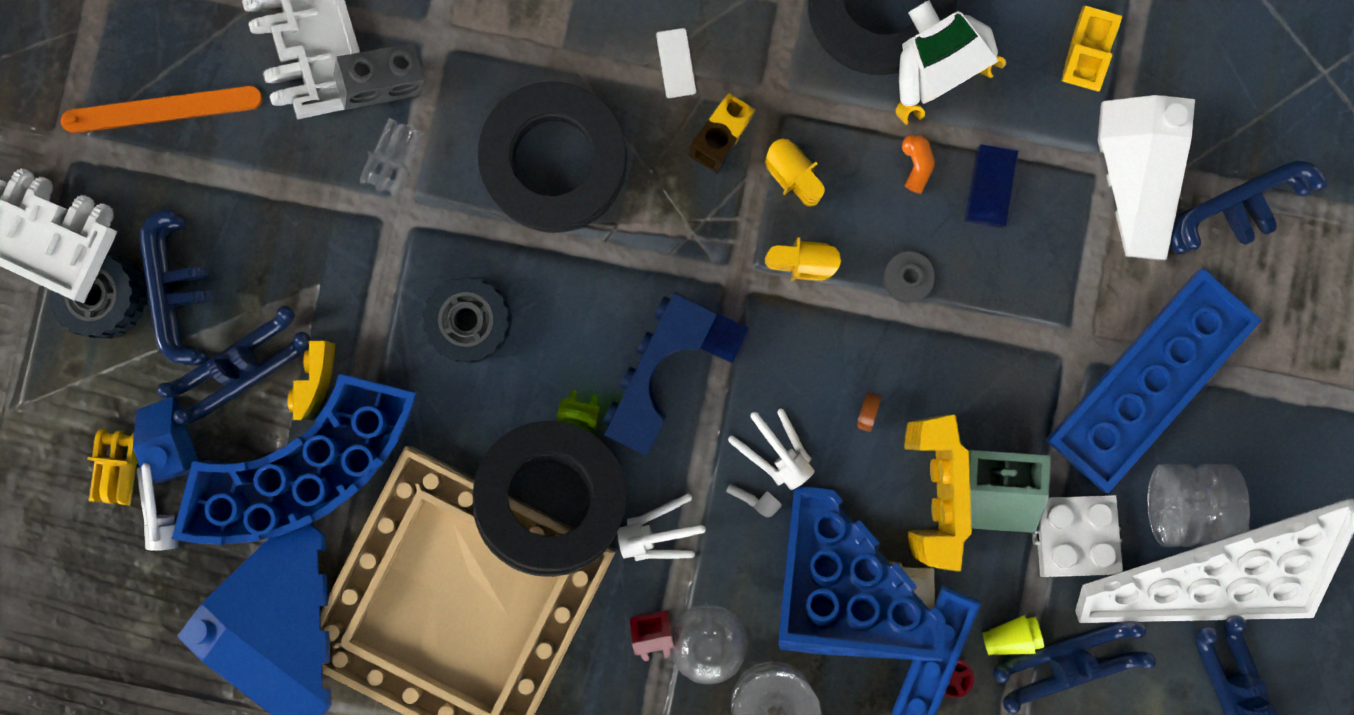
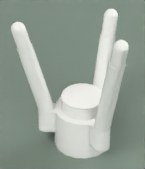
[728,409,815,490]
[136,463,179,550]
[617,494,706,561]

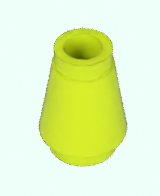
[982,615,1044,656]

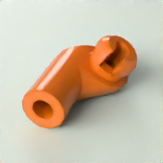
[902,135,935,193]

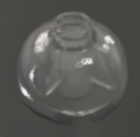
[670,603,748,685]

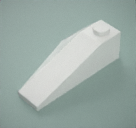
[1098,95,1195,260]

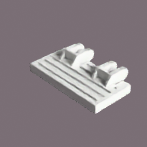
[242,0,360,120]
[0,168,117,303]

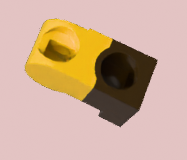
[688,93,756,174]

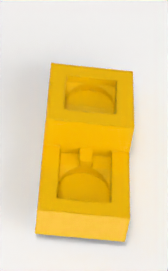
[1061,6,1123,92]

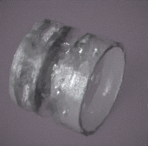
[1147,464,1250,547]

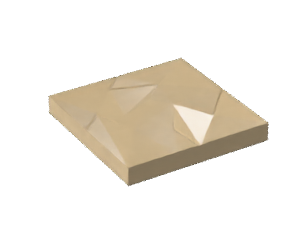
[320,446,617,715]

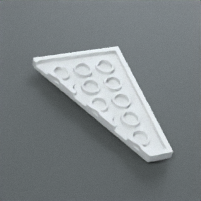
[1075,499,1354,623]

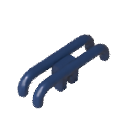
[1170,161,1327,255]
[139,209,213,365]
[157,306,311,424]
[1196,615,1277,715]
[993,621,1156,714]

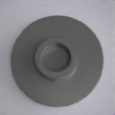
[883,251,935,303]

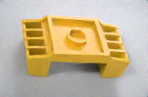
[905,415,972,571]

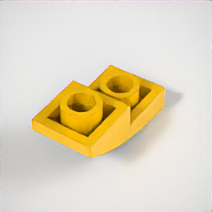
[288,341,335,420]

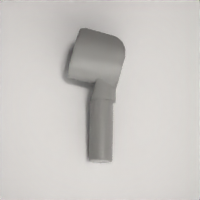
[726,483,782,517]

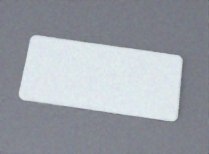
[656,28,696,98]

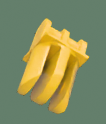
[765,139,825,207]
[765,237,841,281]
[87,428,139,506]

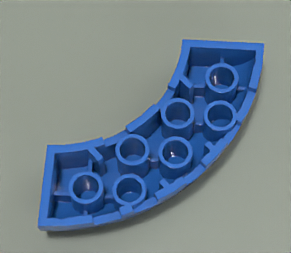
[172,374,417,545]

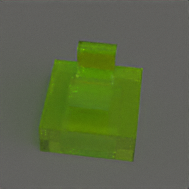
[557,389,600,435]

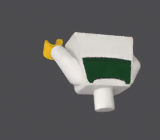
[896,0,1006,125]

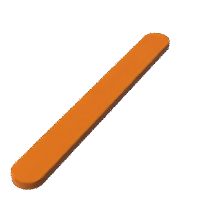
[61,86,263,133]

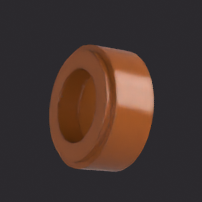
[856,392,882,433]

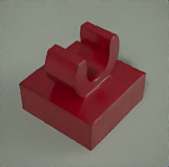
[629,610,674,661]

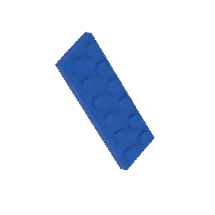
[1045,268,1262,493]

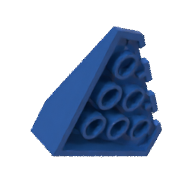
[778,486,945,661]
[177,523,332,715]

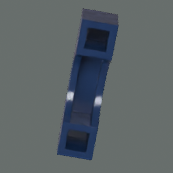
[603,291,718,456]

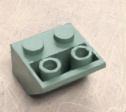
[968,450,1051,533]

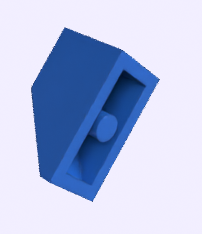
[133,396,199,483]

